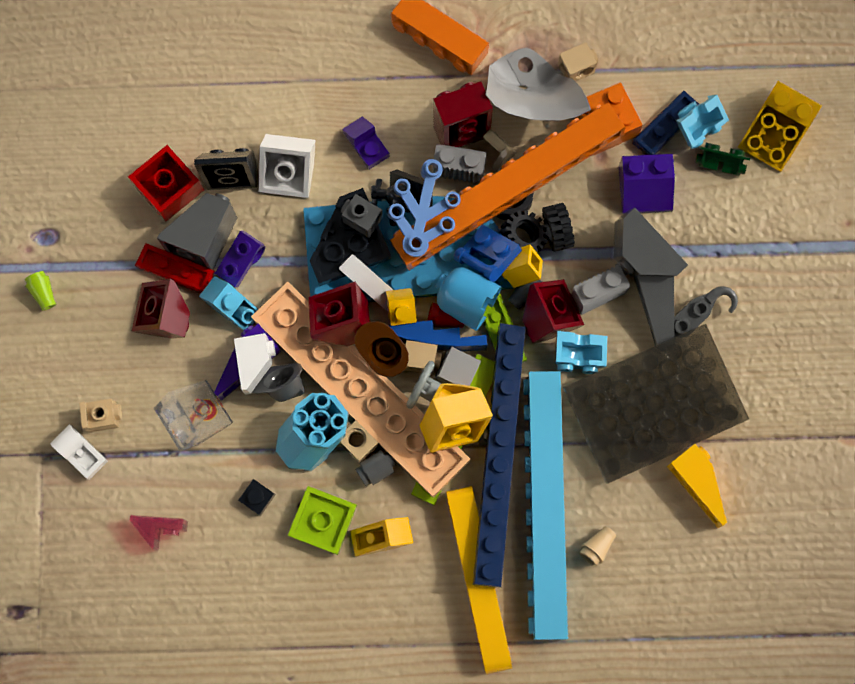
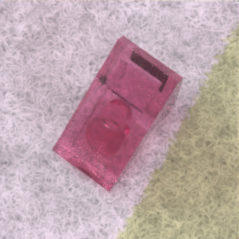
[130,515,188,551]

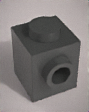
[341,194,383,238]

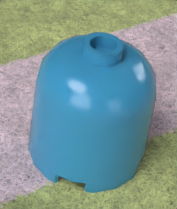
[435,267,501,331]

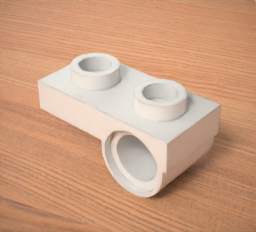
[50,424,108,480]

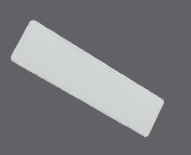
[339,254,393,312]

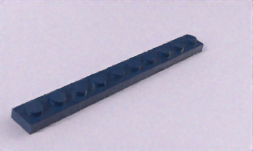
[473,323,526,588]

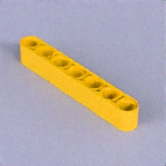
[446,486,513,675]

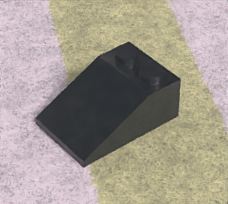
[194,148,257,190]

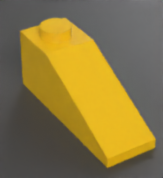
[667,444,727,528]

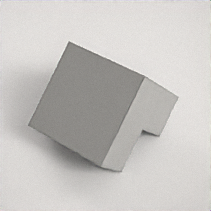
[434,347,481,386]

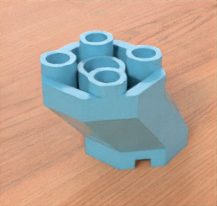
[276,393,348,471]

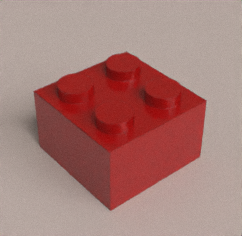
[128,145,204,222]

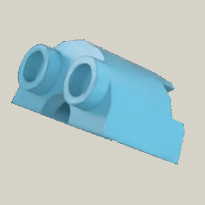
[676,95,729,149]
[555,331,608,374]

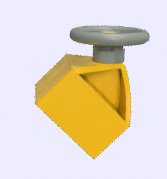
[406,361,493,453]

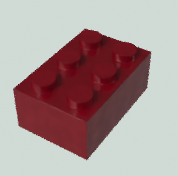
[433,81,493,148]

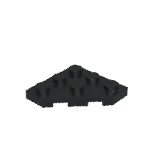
[310,188,391,286]

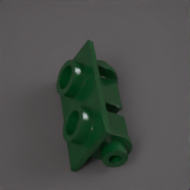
[695,142,750,176]

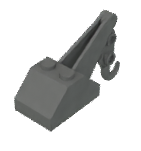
[613,208,738,351]

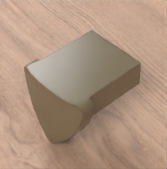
[483,129,517,172]

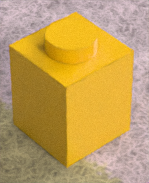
[502,244,543,288]
[386,288,417,326]

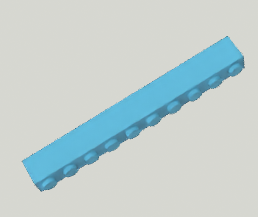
[523,371,568,640]

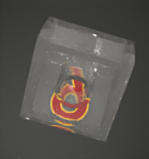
[154,380,233,452]

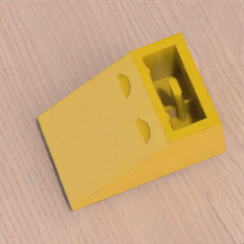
[738,80,822,172]

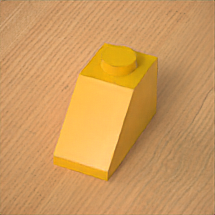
[350,517,413,557]

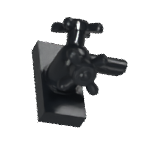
[371,169,433,226]

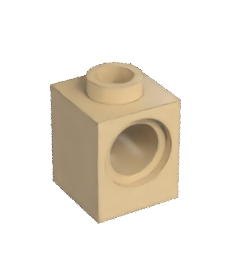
[558,42,598,81]
[404,340,442,375]
[340,421,379,463]

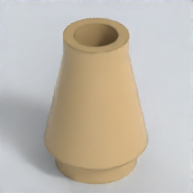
[579,526,617,567]

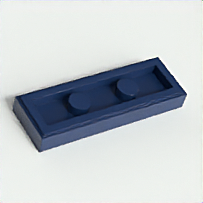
[633,90,699,155]

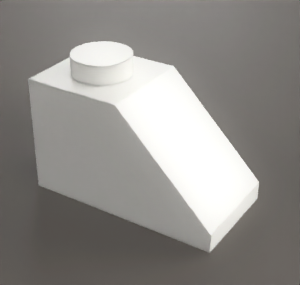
[234,333,276,395]

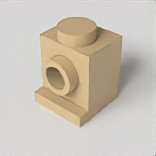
[79,399,122,432]

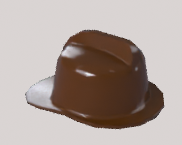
[354,321,409,377]

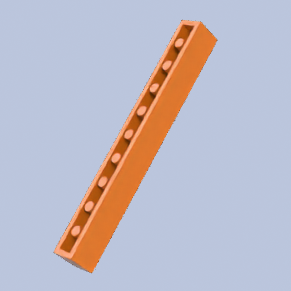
[390,102,625,271]

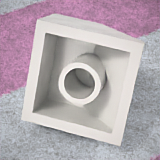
[259,134,315,198]

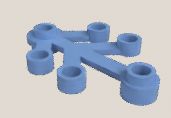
[388,159,461,257]

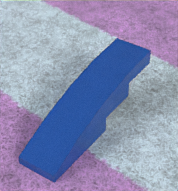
[388,320,487,352]

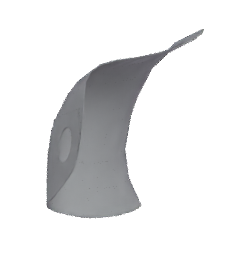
[486,48,591,121]

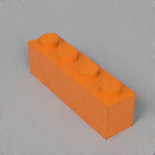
[391,0,489,76]

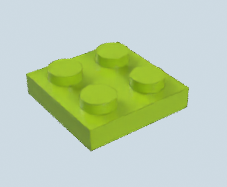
[288,486,357,555]

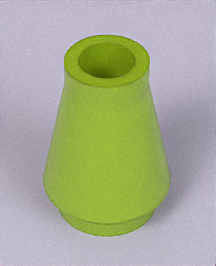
[25,271,56,311]

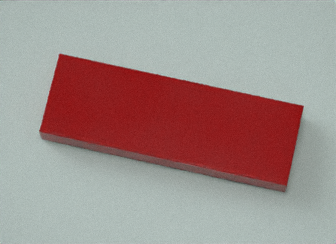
[135,243,215,294]

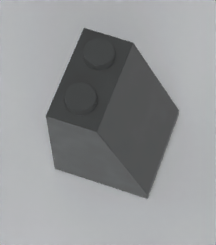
[157,193,237,270]

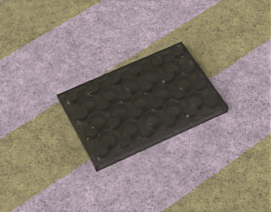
[563,324,749,484]

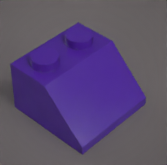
[618,154,675,214]

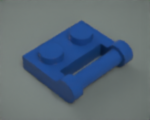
[454,224,522,282]

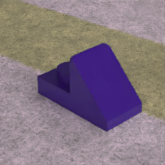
[342,116,390,170]

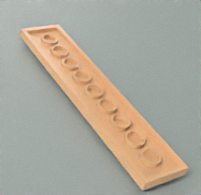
[251,282,471,498]

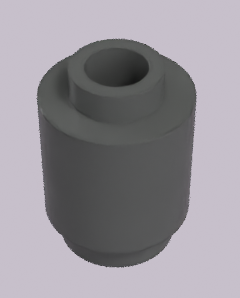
[355,450,396,487]

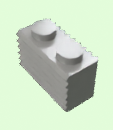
[433,144,486,184]
[571,265,630,315]

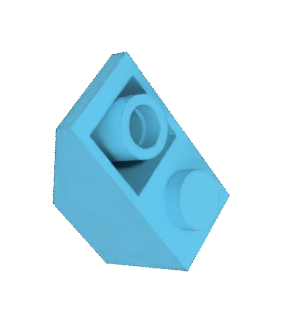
[199,276,258,331]

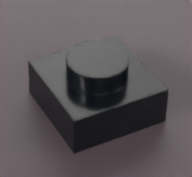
[238,479,276,516]

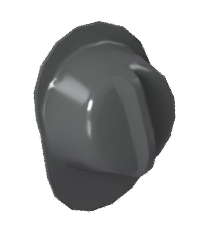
[252,363,305,402]

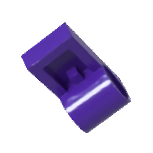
[215,231,266,287]

